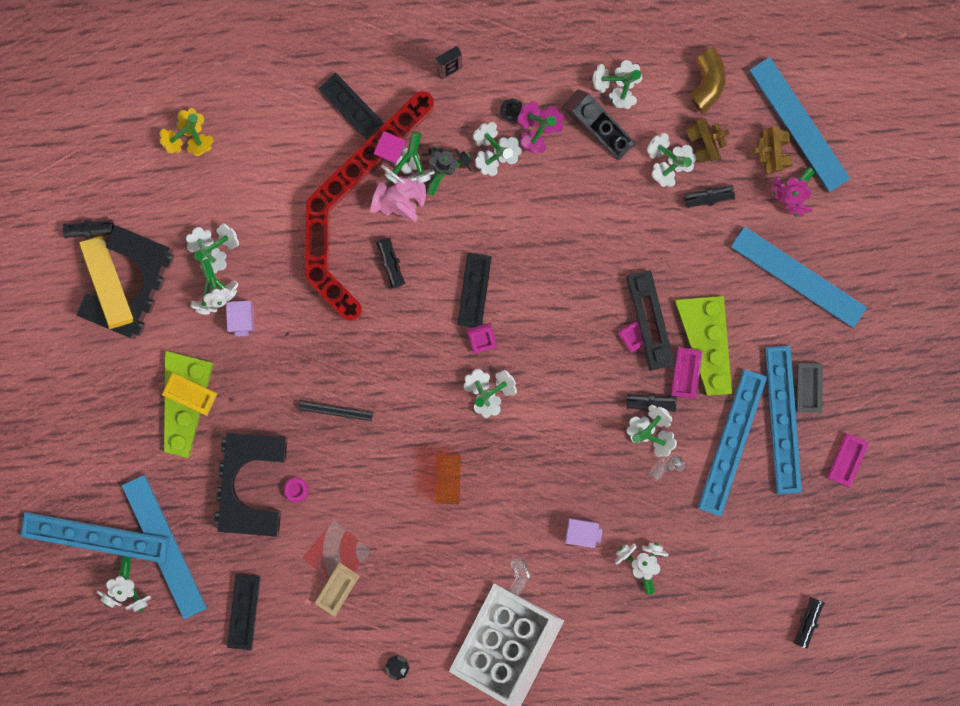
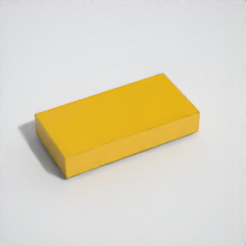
[162,373,218,416]

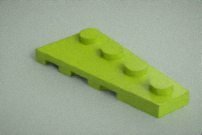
[674,296,732,396]
[164,351,214,458]

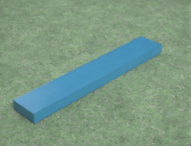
[748,57,850,193]
[730,226,867,328]
[765,346,802,494]
[697,369,767,517]
[122,475,207,619]
[20,512,170,563]

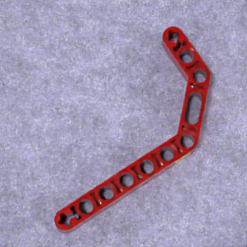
[305,91,434,322]

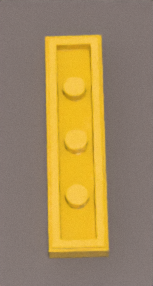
[79,236,133,329]

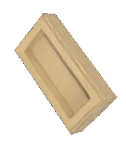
[314,563,360,617]

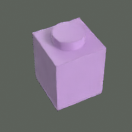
[226,301,255,337]
[565,518,603,548]

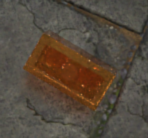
[434,453,461,505]

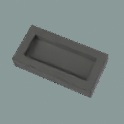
[796,363,823,413]

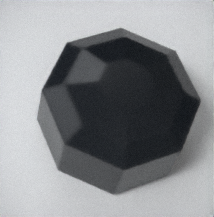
[500,98,522,124]
[385,655,410,681]

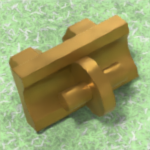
[686,117,730,163]
[751,126,792,174]

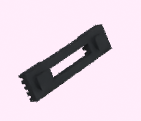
[626,270,675,371]

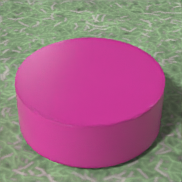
[283,478,309,502]

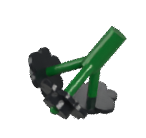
[422,146,472,196]

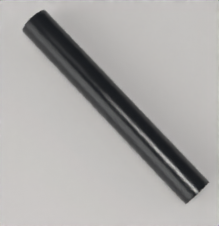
[299,401,373,421]

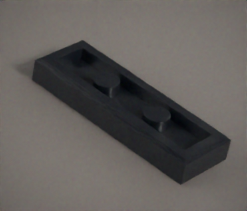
[436,46,462,79]
[318,73,385,140]
[457,253,492,328]
[227,574,261,651]

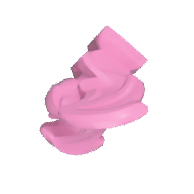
[370,170,426,223]

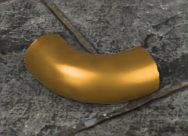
[689,46,726,115]

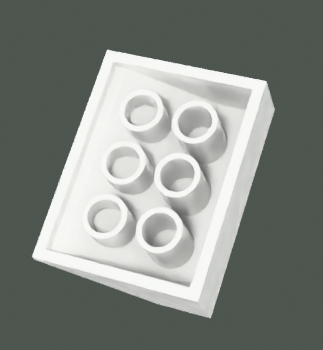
[449,584,565,706]

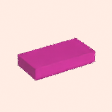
[671,347,703,399]
[826,433,869,488]

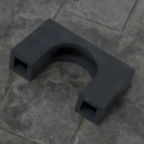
[76,225,174,340]
[214,433,288,537]

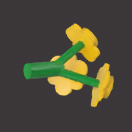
[159,108,214,156]

